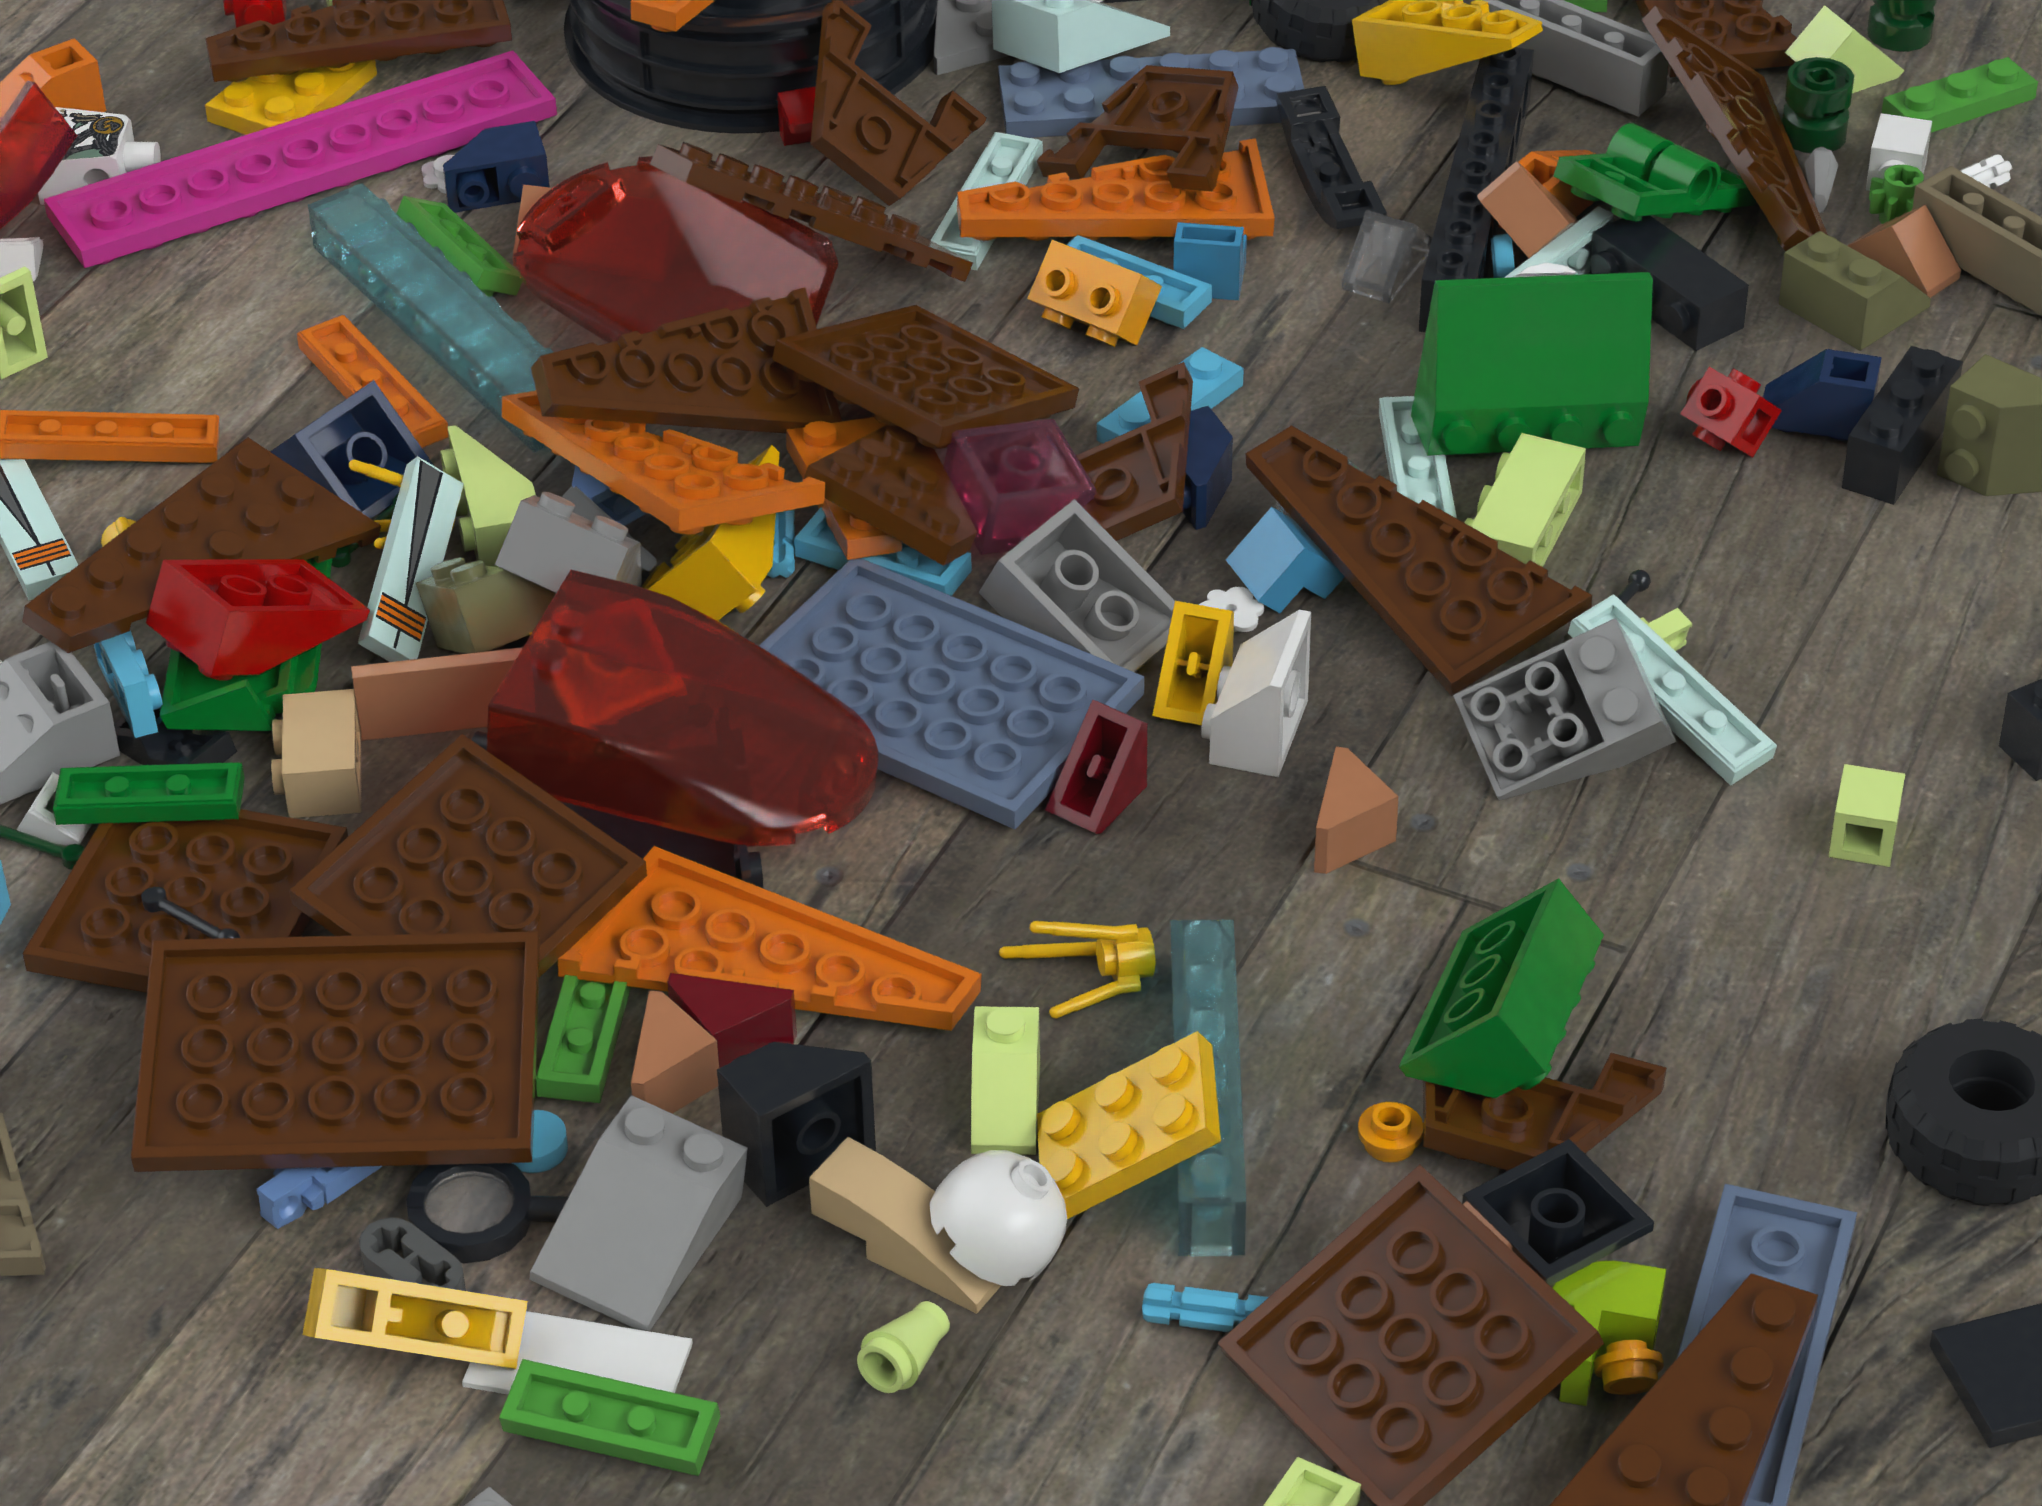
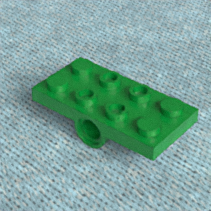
[1553,123,1756,221]

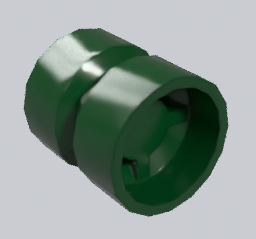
[1867,0,1937,52]
[1782,57,1854,154]

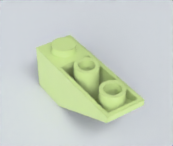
[440,425,536,568]

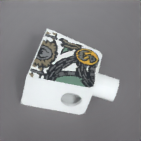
[32,107,161,205]

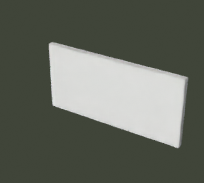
[462,1311,693,1394]

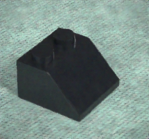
[717,1042,876,1207]
[1462,1139,1654,1286]

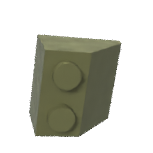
[1779,231,1931,351]
[1937,354,2042,496]
[416,557,581,654]

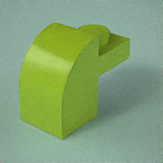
[1552,1261,1666,1406]

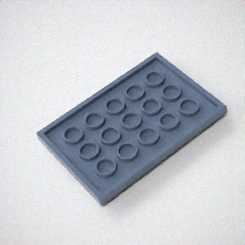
[720,558,1144,829]

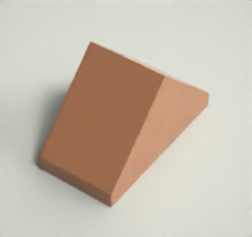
[1477,161,1578,258]
[1847,205,1961,298]
[1314,747,1399,874]
[631,991,719,1114]

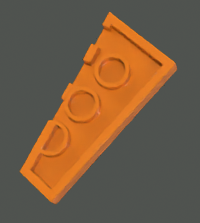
[786,417,902,560]

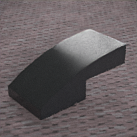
[114,708,238,765]

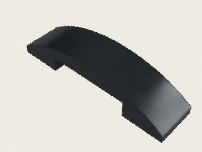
[1276,86,1387,229]

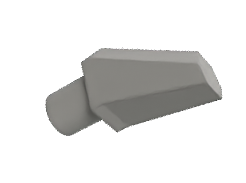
[1805,147,1838,213]

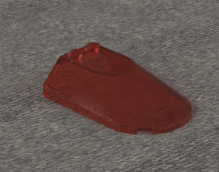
[513,156,839,343]

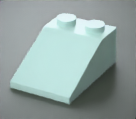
[991,0,1170,73]

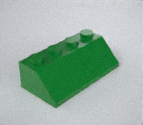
[1398,878,1604,1098]

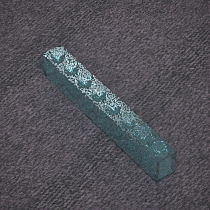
[308,183,553,452]

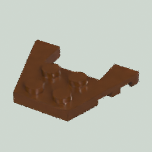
[811,0,987,206]
[1037,65,1239,192]
[987,362,1193,541]
[1423,1003,1667,1171]

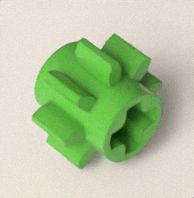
[1869,165,1924,224]

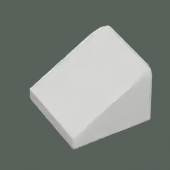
[0,237,43,281]
[17,772,92,846]

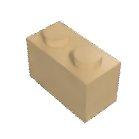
[271,689,361,818]

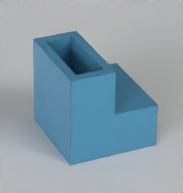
[1173,222,1247,300]
[1226,507,1345,613]

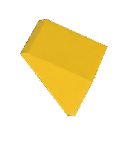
[1152,601,1234,726]

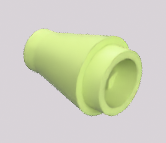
[857,1301,950,1393]

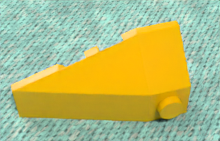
[1352,0,1543,85]
[633,445,780,621]

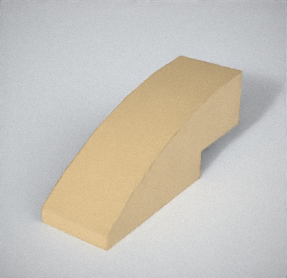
[809,1137,1002,1314]

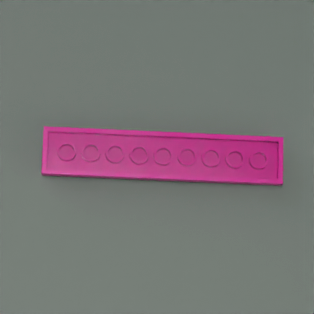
[44,50,557,268]

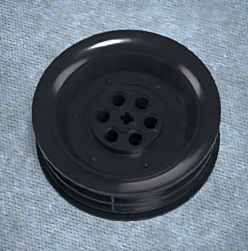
[564,0,938,134]

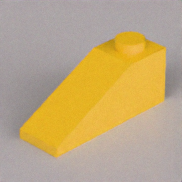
[302,1268,528,1369]

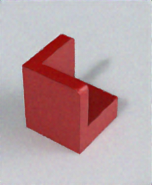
[777,86,816,146]

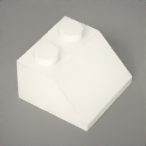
[1201,610,1311,777]

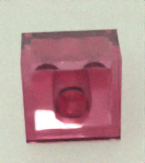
[944,419,1096,555]

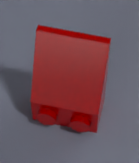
[146,559,370,680]

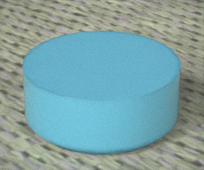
[1490,234,1515,278]
[512,1110,568,1173]

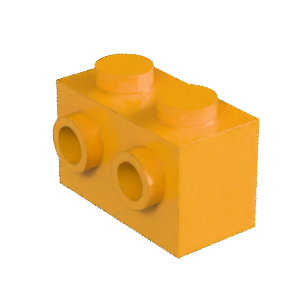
[1027,240,1162,347]

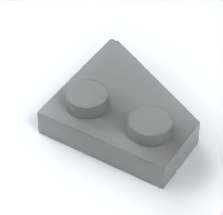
[934,0,1010,75]

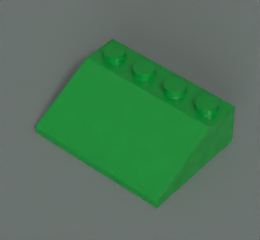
[1411,272,1653,456]

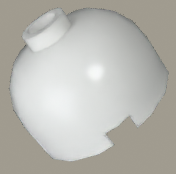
[930,1150,1067,1286]

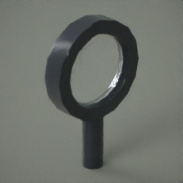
[406,1163,569,1264]

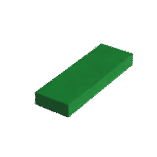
[53,762,245,825]

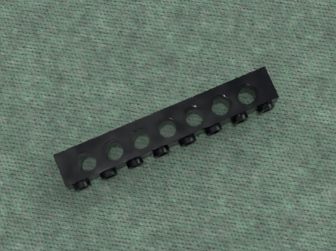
[1419,47,1534,333]

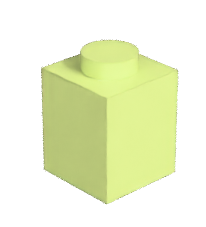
[1829,764,1905,867]

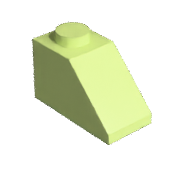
[1785,5,1904,93]
[0,266,48,379]
[971,1006,1040,1155]

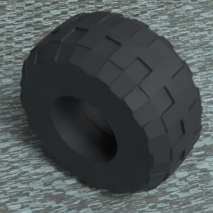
[1251,0,1389,62]
[1885,1019,2042,1206]

